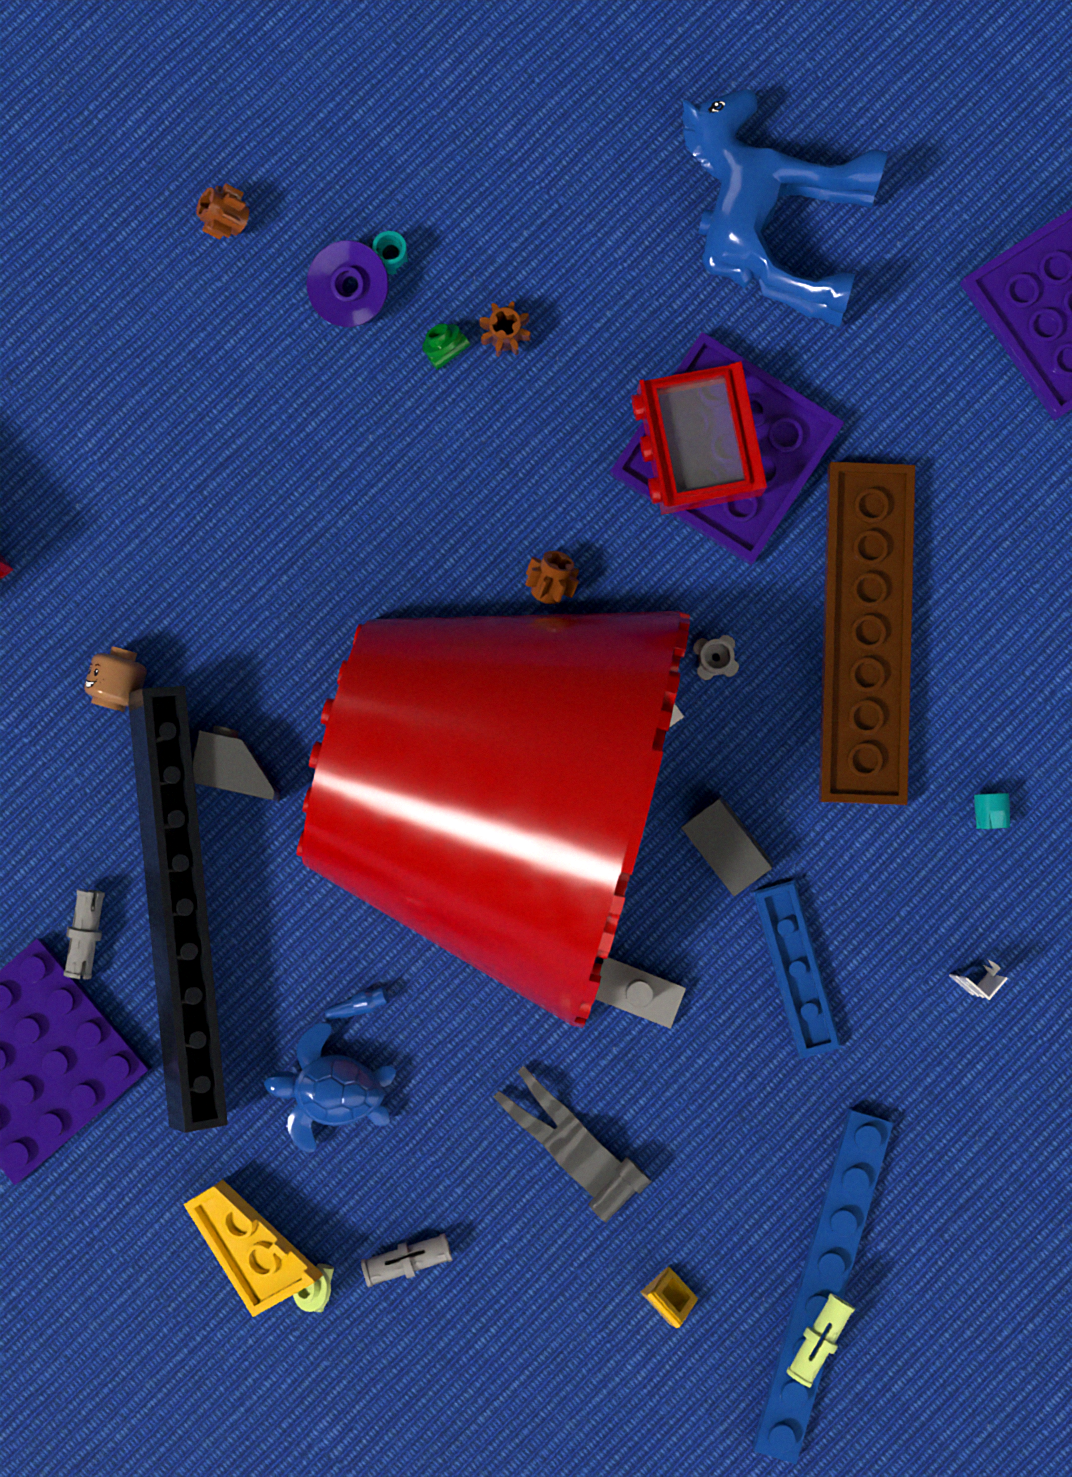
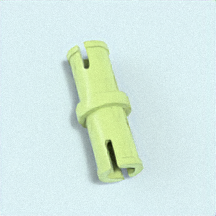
[786,1293,855,1388]

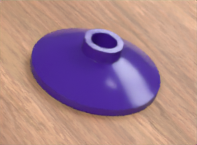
[307,240,389,327]

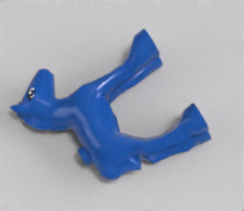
[682,89,888,328]

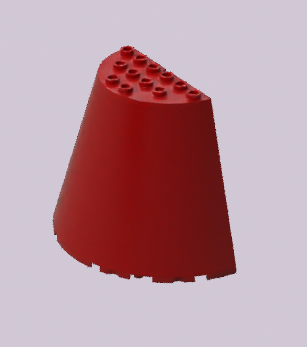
[296,611,690,1028]

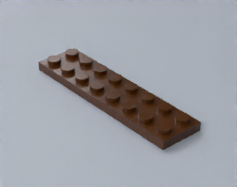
[819,462,915,806]

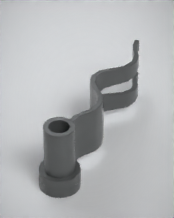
[493,1065,652,1223]

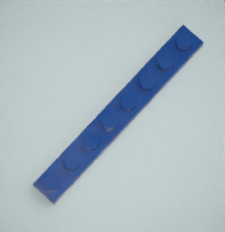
[752,1108,894,1464]

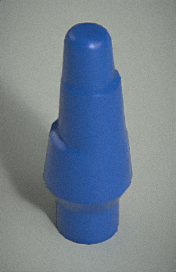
[325,987,389,1020]

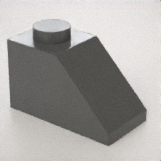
[192,726,280,802]

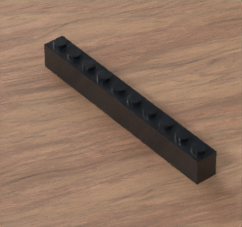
[128,686,228,1133]

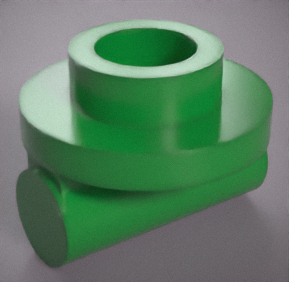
[422,323,470,371]

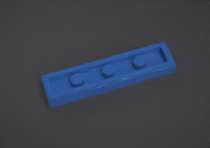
[752,880,842,1059]

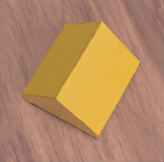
[641,1266,698,1328]

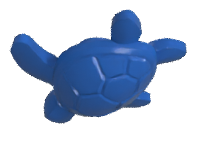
[263,1023,396,1152]

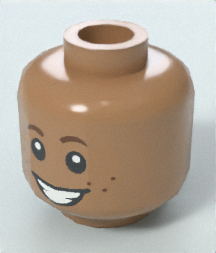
[84,646,147,712]

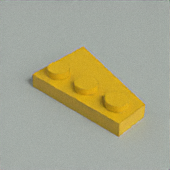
[183,1180,324,1317]

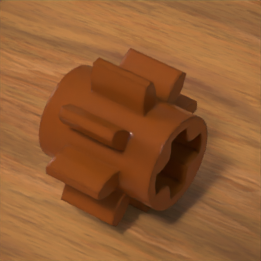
[196,183,249,240]
[479,301,531,357]
[525,551,579,604]

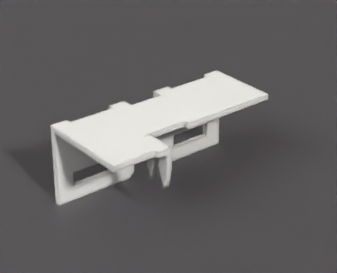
[949,960,1008,1000]

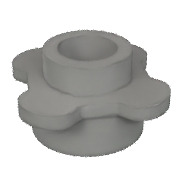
[693,635,739,680]

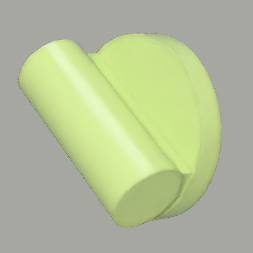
[293,1264,334,1312]

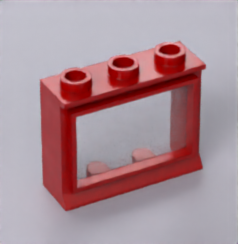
[631,361,767,515]

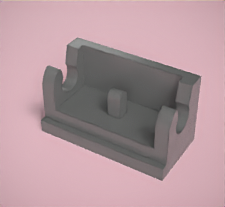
[681,795,774,896]

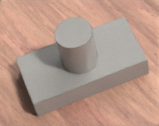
[595,957,686,1029]

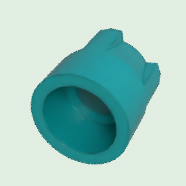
[372,231,408,275]
[974,793,1011,829]

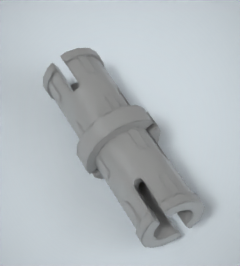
[63,889,105,979]
[361,1233,453,1288]

